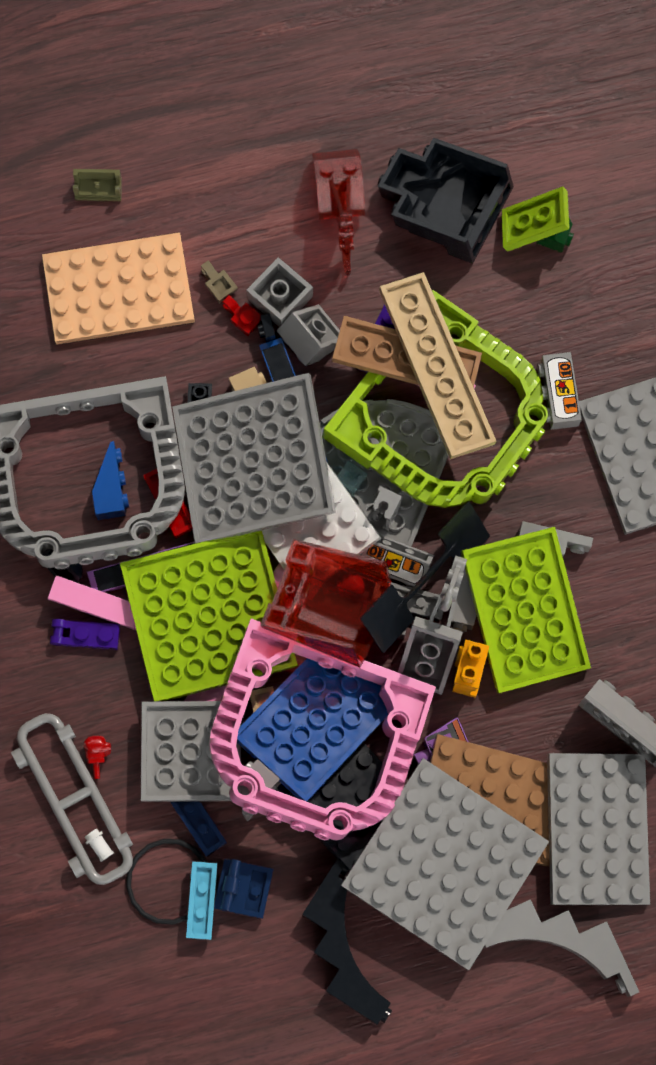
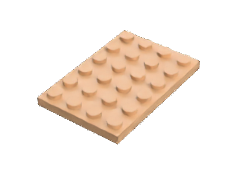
[42,233,195,345]

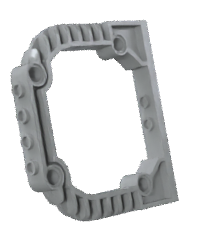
[0,376,185,569]

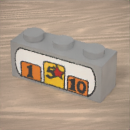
[537,352,582,430]
[353,534,434,589]

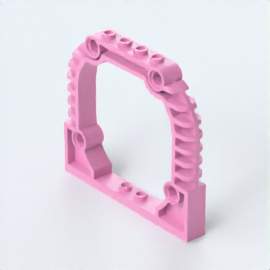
[209,619,436,840]

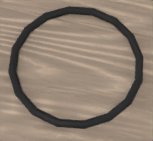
[126,839,207,925]

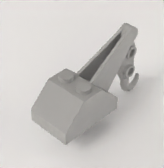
[398,556,467,695]

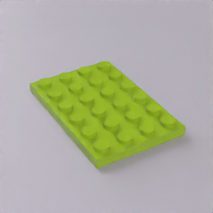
[461,527,591,693]

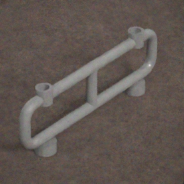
[11,713,133,885]

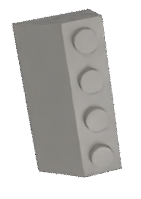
[579,679,656,767]

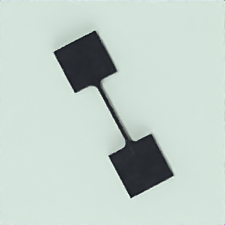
[359,501,490,653]

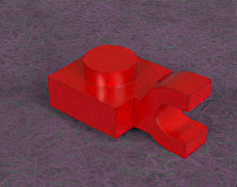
[223,295,261,336]

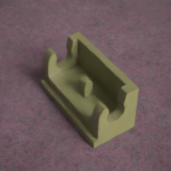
[73,169,122,201]

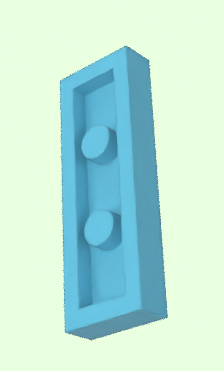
[186,862,217,940]

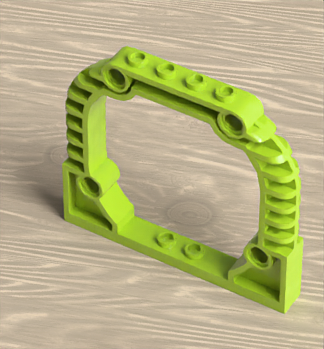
[322,290,548,508]

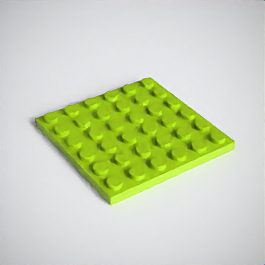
[120,530,298,702]

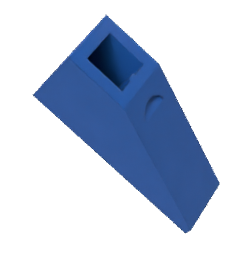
[92,441,129,520]

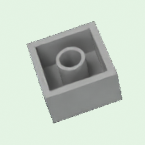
[246,257,313,327]

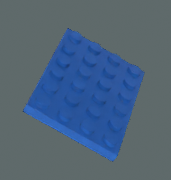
[237,635,388,802]

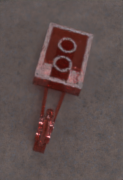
[312,149,365,275]

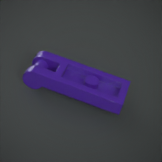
[50,619,120,650]

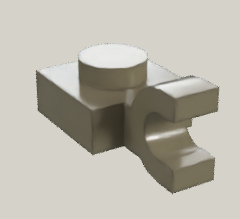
[201,260,238,303]

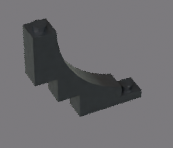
[302,858,392,1025]

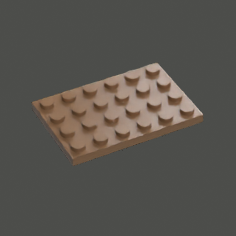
[430,734,550,867]

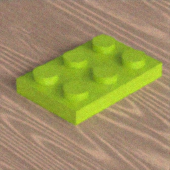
[502,186,569,252]

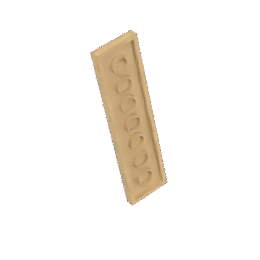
[379,272,496,460]

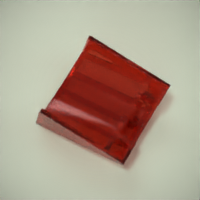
[261,539,391,667]

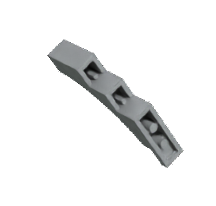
[451,521,593,632]
[484,899,639,997]

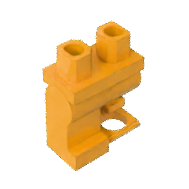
[452,639,489,698]

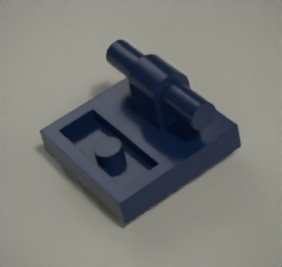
[214,859,273,919]

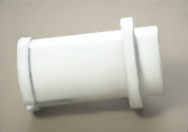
[85,829,114,862]

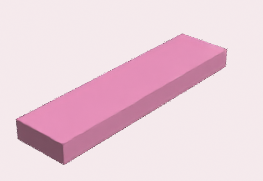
[48,576,137,631]

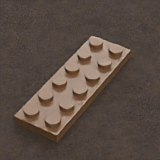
[332,316,482,388]

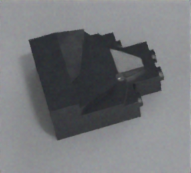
[378,138,514,264]

